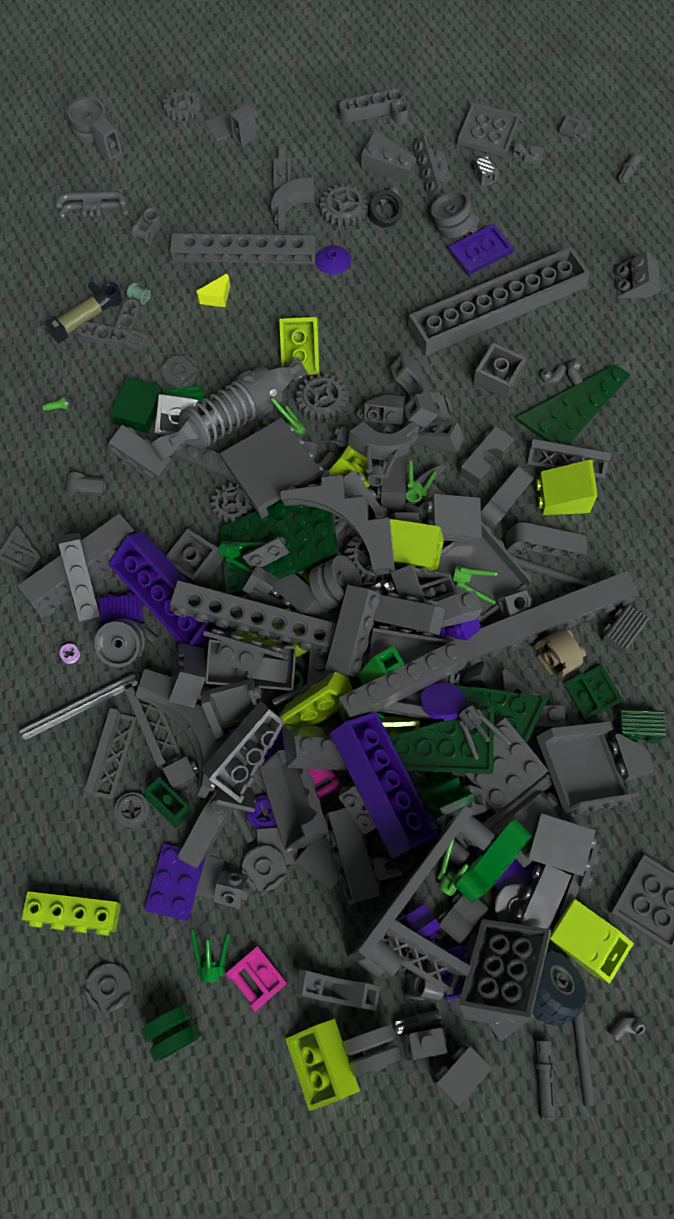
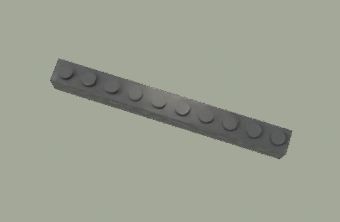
[455,571,639,672]

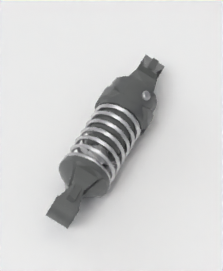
[151,357,308,461]

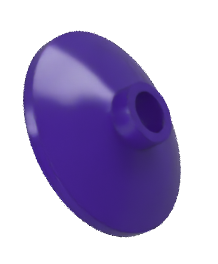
[315,245,351,274]

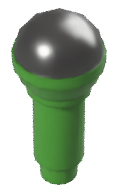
[43,396,72,411]

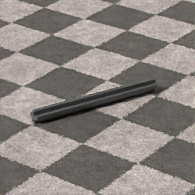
[19,673,138,740]

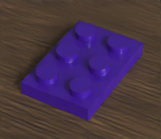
[448,224,514,276]
[144,844,207,922]

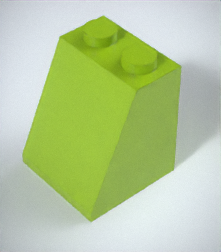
[535,460,598,515]
[390,519,444,572]

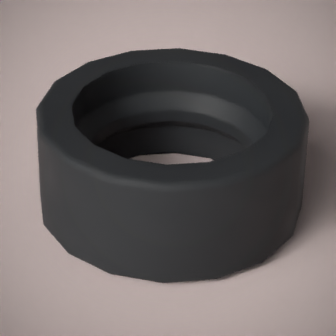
[368,190,403,228]

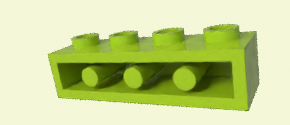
[22,891,121,936]

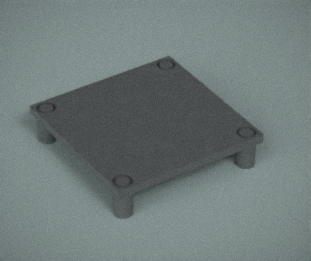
[347,806,495,979]

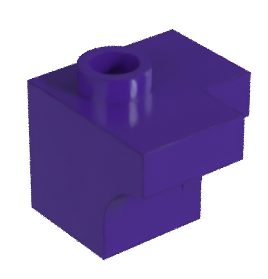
[404,904,441,950]

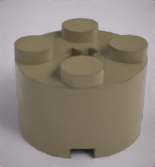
[535,628,586,679]

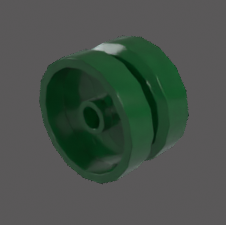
[140,1004,202,1062]

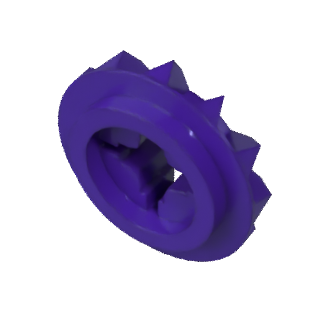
[247,796,277,830]

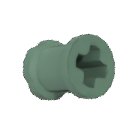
[127,282,151,305]

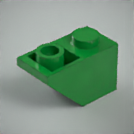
[358,646,405,685]

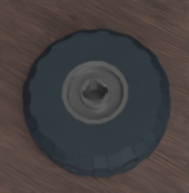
[532,950,587,1026]

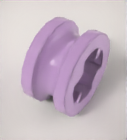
[59,644,80,664]

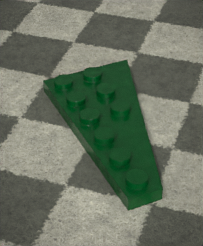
[516,364,631,445]
[453,684,549,743]
[390,706,494,775]

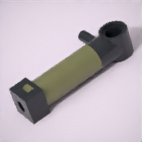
[44,282,122,344]

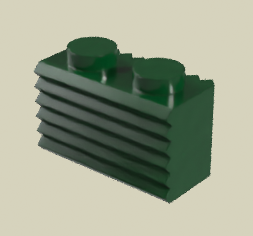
[617,709,666,744]
[144,778,190,828]

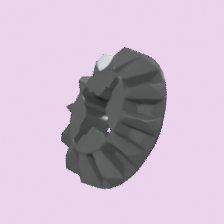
[114,792,150,828]

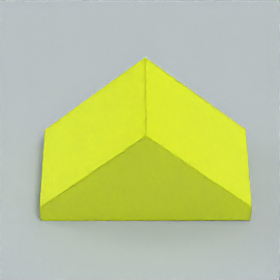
[196,274,230,307]

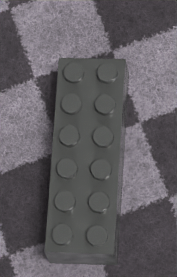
[18,513,135,618]

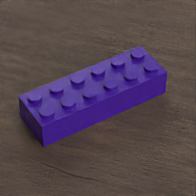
[108,532,217,647]
[330,712,439,859]

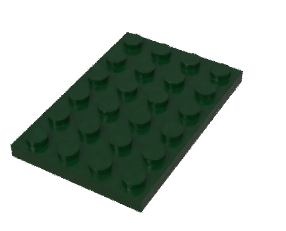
[219,484,340,596]

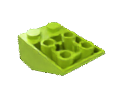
[550,899,634,984]

